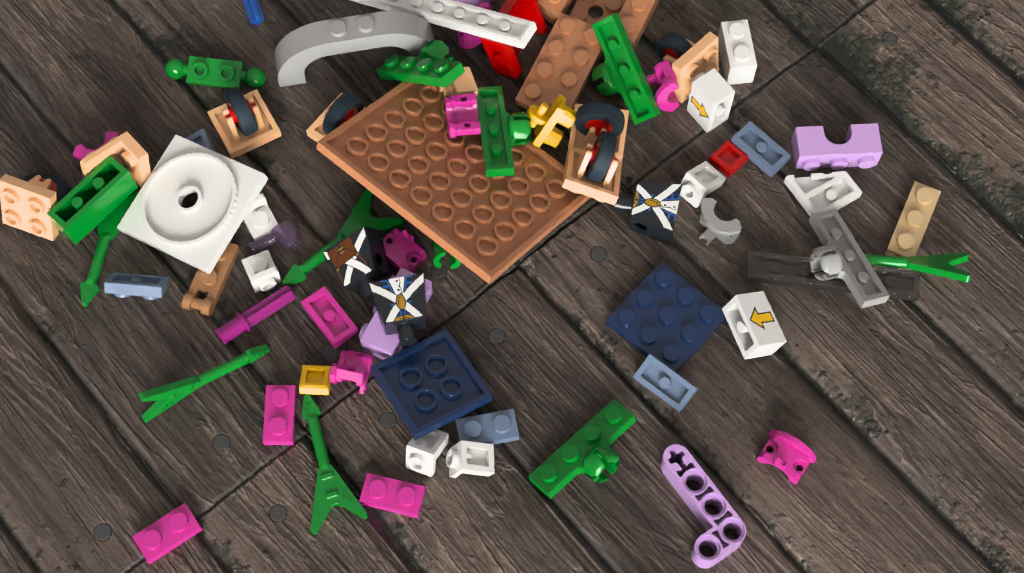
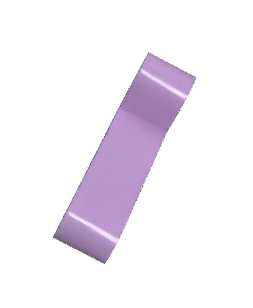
[660,444,747,568]

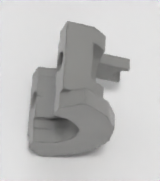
[699,198,742,246]

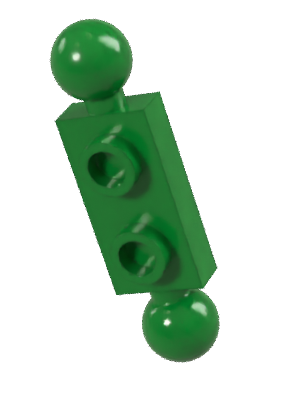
[165,56,266,90]

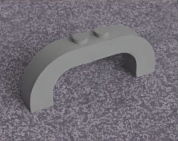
[274,11,435,87]

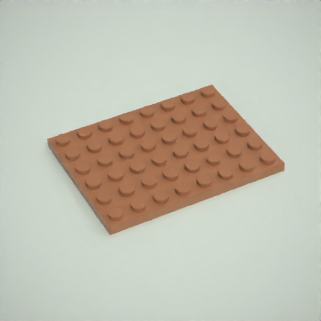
[316,82,591,284]

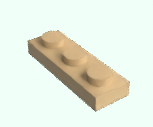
[885,181,941,257]

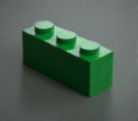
[47,155,138,245]

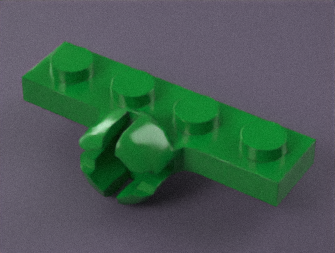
[592,13,661,125]
[376,40,465,87]
[477,86,531,178]
[529,399,636,499]

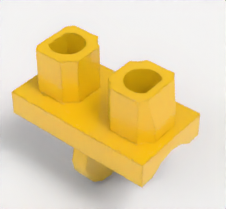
[527,94,576,148]

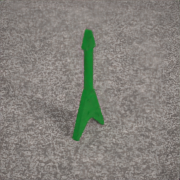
[282,189,404,287]
[80,191,139,307]
[865,253,971,282]
[138,344,270,423]
[302,394,368,535]

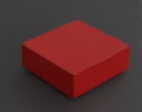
[709,140,749,178]

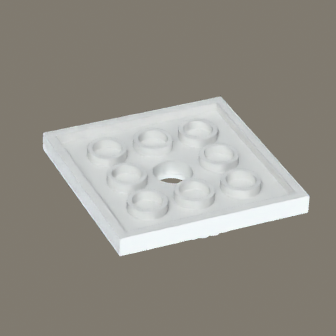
[117,135,268,274]

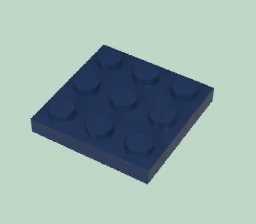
[606,261,726,372]
[371,329,492,440]

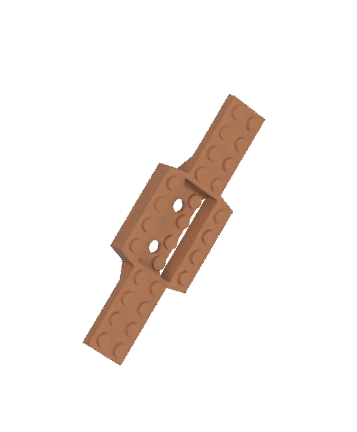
[515,0,660,112]

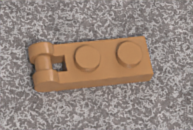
[182,243,240,316]

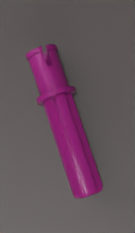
[215,285,295,345]

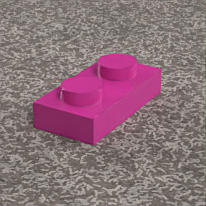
[301,286,359,349]
[263,385,297,445]
[359,473,426,518]
[132,503,202,564]

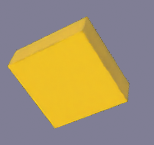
[299,365,332,395]

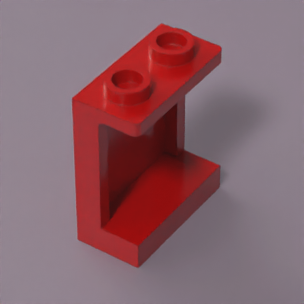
[480,0,548,79]

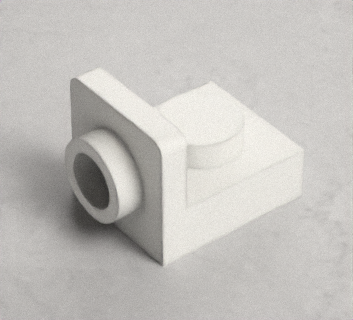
[680,161,726,208]
[243,193,281,243]
[241,249,281,293]
[406,429,449,477]
[446,440,495,478]

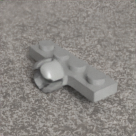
[809,209,890,308]

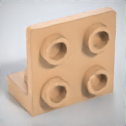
[80,131,151,188]

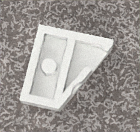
[784,171,862,217]

